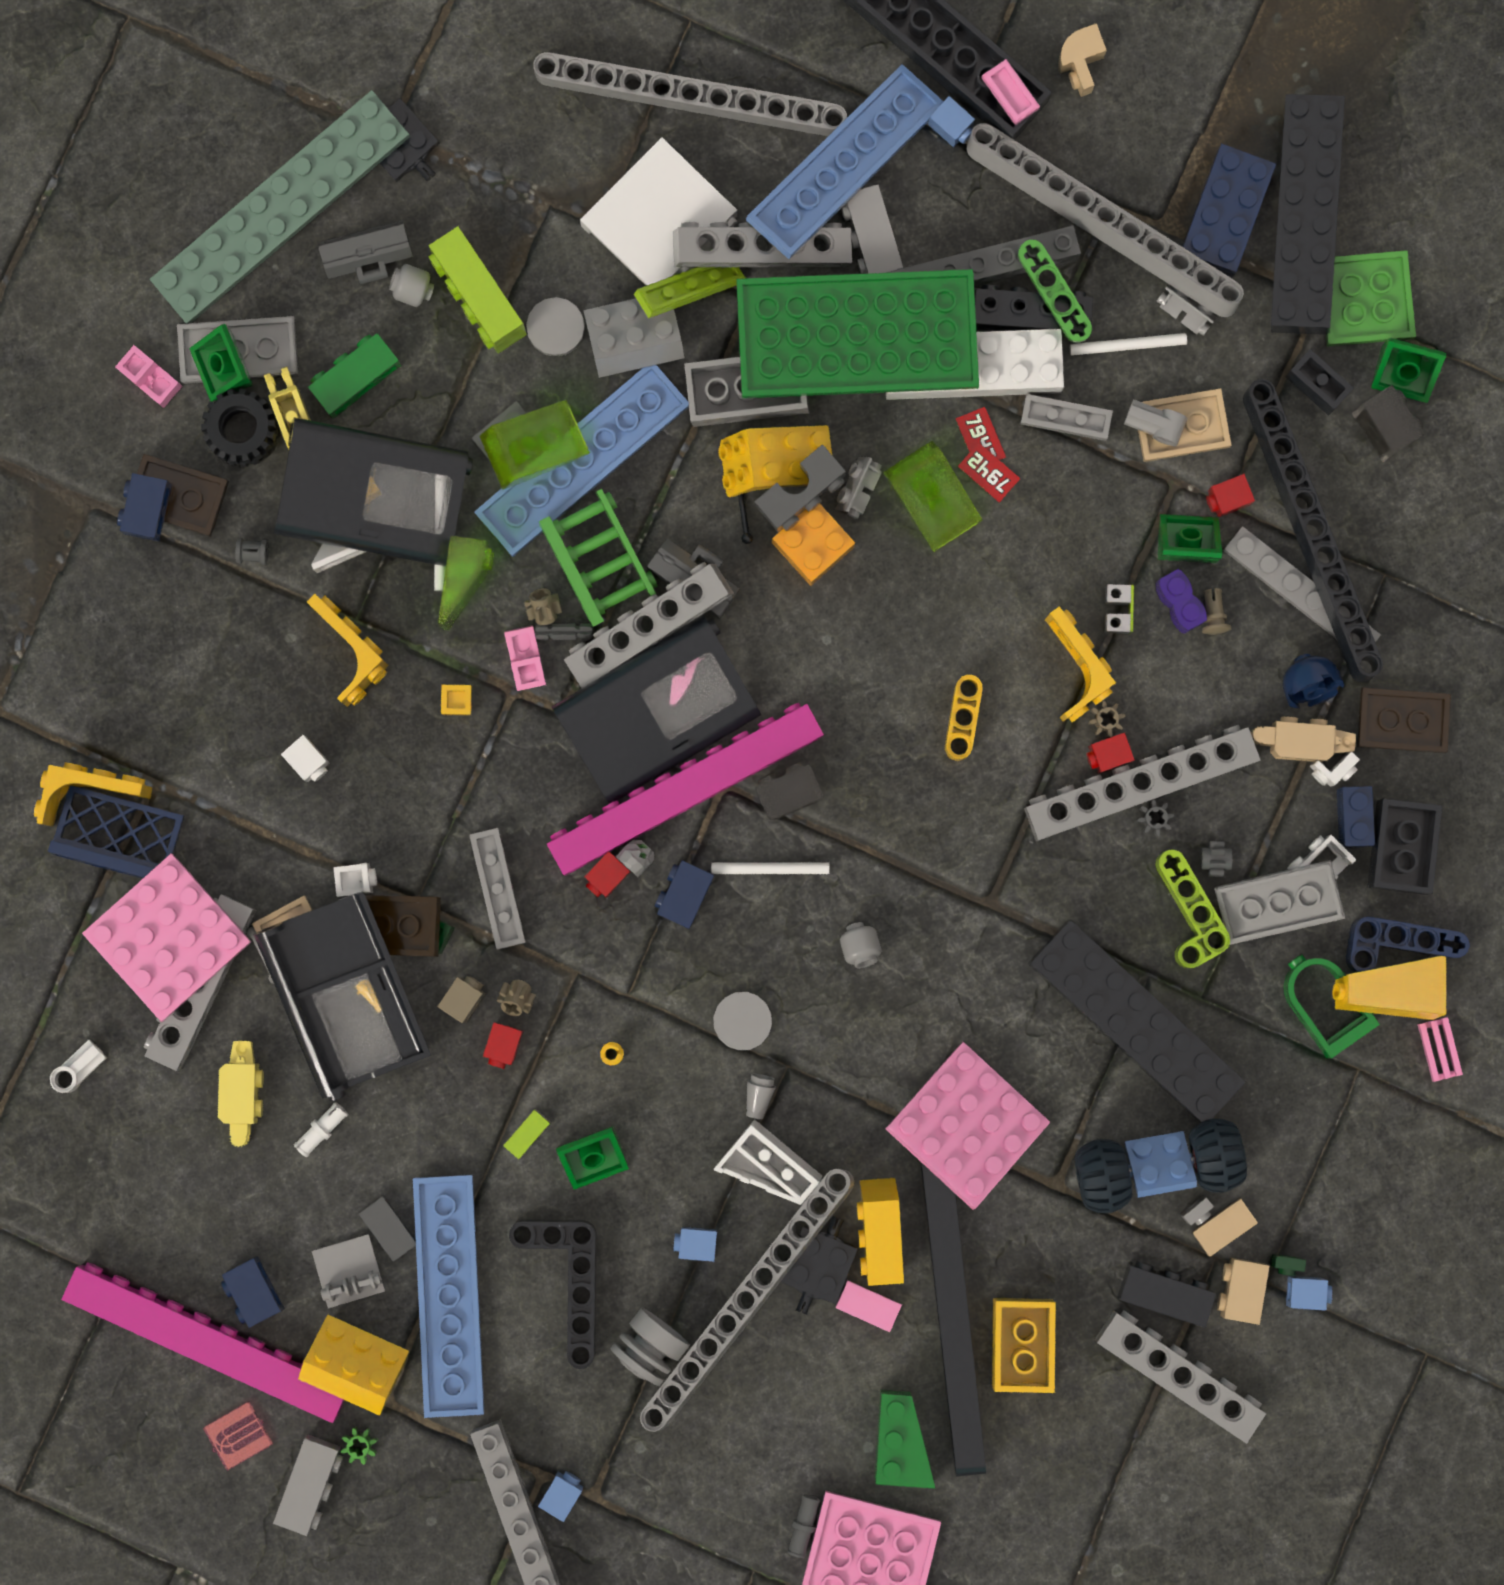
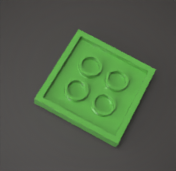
[1326,251,1416,347]

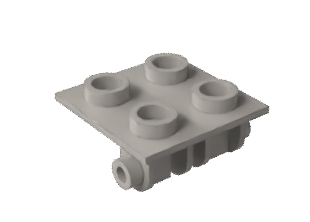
[312,1234,385,1308]

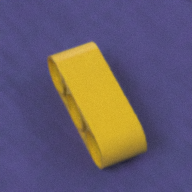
[945,675,982,761]

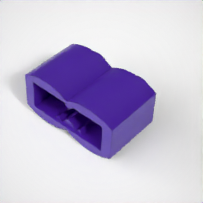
[1156,569,1207,634]

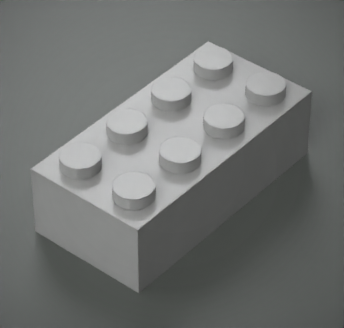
[684,357,809,427]

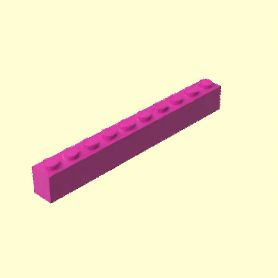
[547,702,824,876]
[61,1263,345,1423]

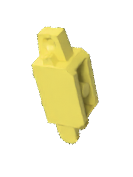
[264,367,311,450]
[218,1041,264,1147]

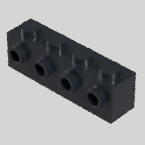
[974,285,1093,337]

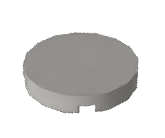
[526,297,585,356]
[713,992,772,1050]

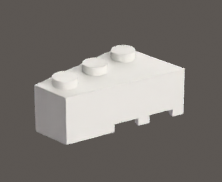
[713,1119,823,1205]

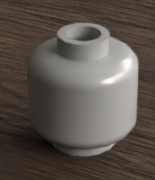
[389,264,434,307]
[840,922,882,968]

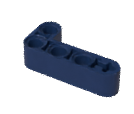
[1346,917,1470,973]

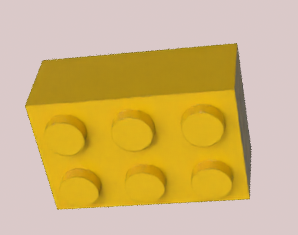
[992,1298,1056,1393]
[298,1315,409,1416]

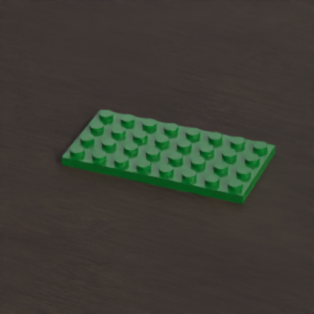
[736,269,979,398]

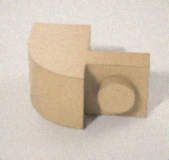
[1058,24,1107,97]

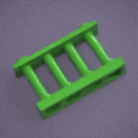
[538,489,658,627]

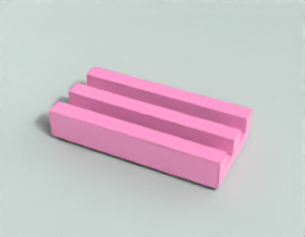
[1417,1017,1463,1082]

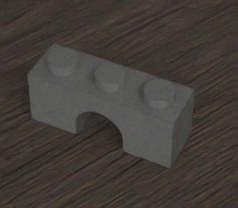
[754,444,846,532]

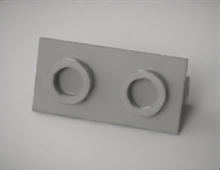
[1157,284,1217,336]
[835,457,882,519]

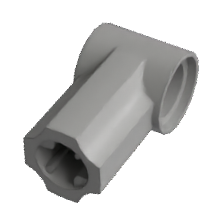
[1124,400,1187,446]

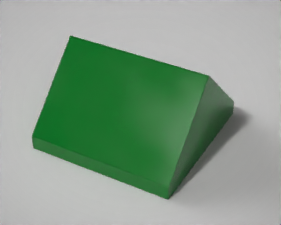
[189,324,254,402]
[1371,338,1446,403]
[1157,514,1222,563]
[556,1126,629,1190]

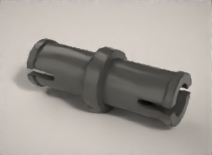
[787,1494,821,1558]

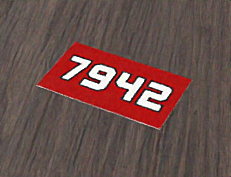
[956,407,1006,460]
[958,442,1020,503]

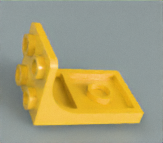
[719,425,832,497]
[307,594,389,707]
[1045,606,1116,722]
[34,762,152,827]

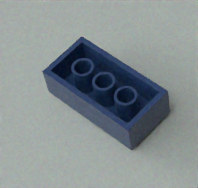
[1182,143,1276,278]

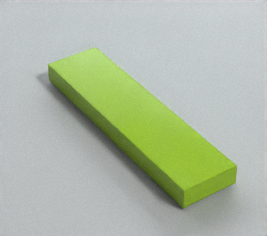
[634,267,745,318]

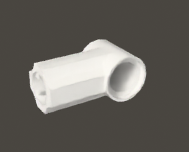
[50,1039,107,1093]

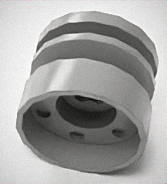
[610,1307,690,1386]

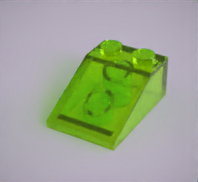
[479,399,590,490]
[883,441,983,552]
[438,536,494,631]

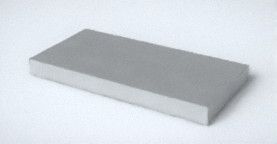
[177,316,299,384]
[1214,860,1346,945]

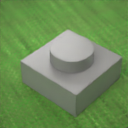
[1180,1196,1214,1225]

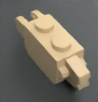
[1250,717,1356,762]

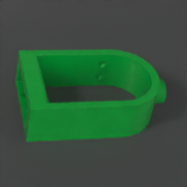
[1283,954,1380,1059]

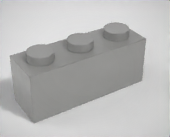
[841,185,903,274]
[273,1435,344,1536]

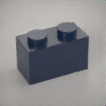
[117,473,172,542]
[1336,786,1375,848]
[654,860,714,930]
[221,1256,285,1328]

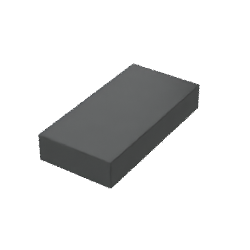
[359,1196,416,1262]

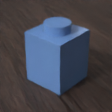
[928,96,975,147]
[673,1227,717,1262]
[1286,1276,1332,1310]
[538,1471,583,1522]

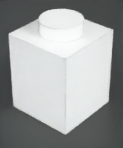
[281,735,330,782]

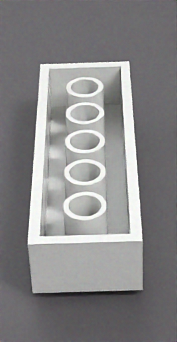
[886,329,1064,400]

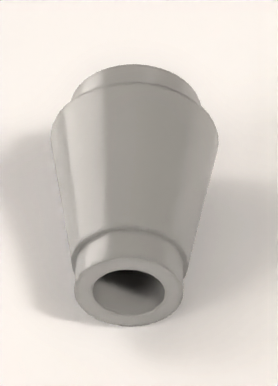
[746,1074,776,1119]

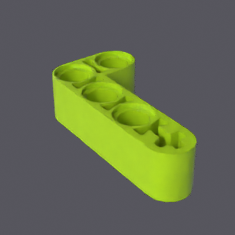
[1156,850,1230,968]

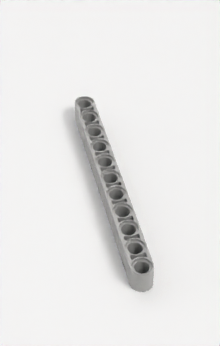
[534,52,847,136]
[967,123,1244,317]
[640,1169,854,1432]

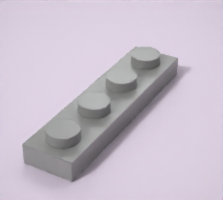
[469,828,526,950]

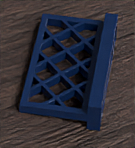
[48,785,185,879]

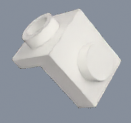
[1310,752,1360,787]
[333,863,377,897]

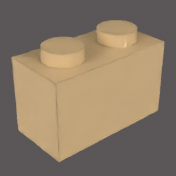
[1217,1257,1270,1325]

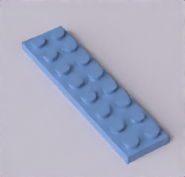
[746,64,944,259]
[474,365,689,557]
[413,1175,485,1418]

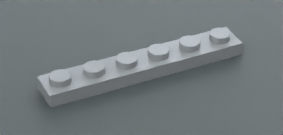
[1223,526,1381,646]

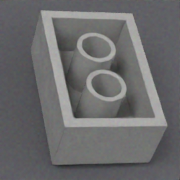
[584,299,685,378]

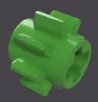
[341,1427,378,1465]

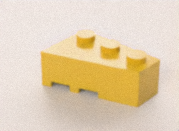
[857,1178,904,1286]

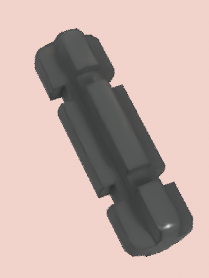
[535,623,593,640]

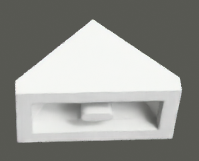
[311,544,366,573]

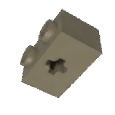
[437,976,487,1023]

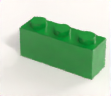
[308,333,402,419]

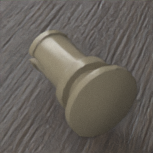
[1202,588,1231,635]

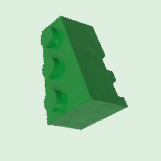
[874,1390,936,1489]

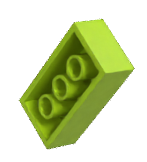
[428,226,527,354]

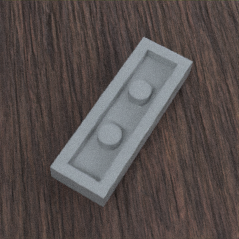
[1020,394,1113,441]

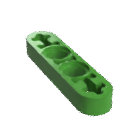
[1018,240,1092,343]

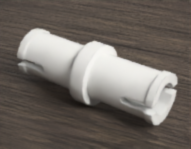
[293,1102,349,1157]

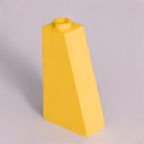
[1332,956,1446,1020]

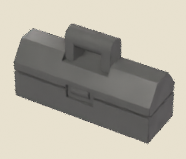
[318,220,413,285]
[647,539,740,620]

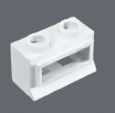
[1287,835,1356,879]

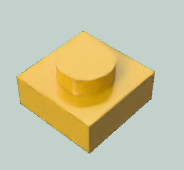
[441,685,472,715]

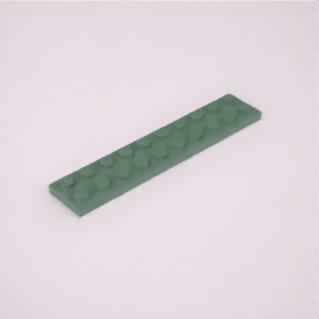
[150,90,411,324]

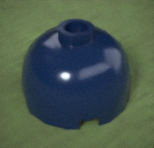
[1282,654,1344,708]

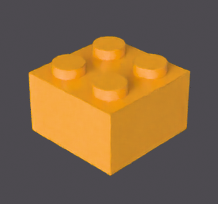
[772,504,855,586]

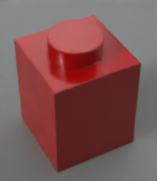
[1206,474,1255,518]
[1086,732,1134,774]
[585,851,631,898]
[483,1022,524,1069]

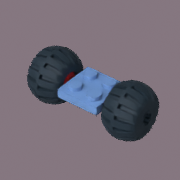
[1075,1118,1247,1213]

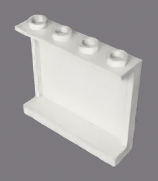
[580,137,737,286]

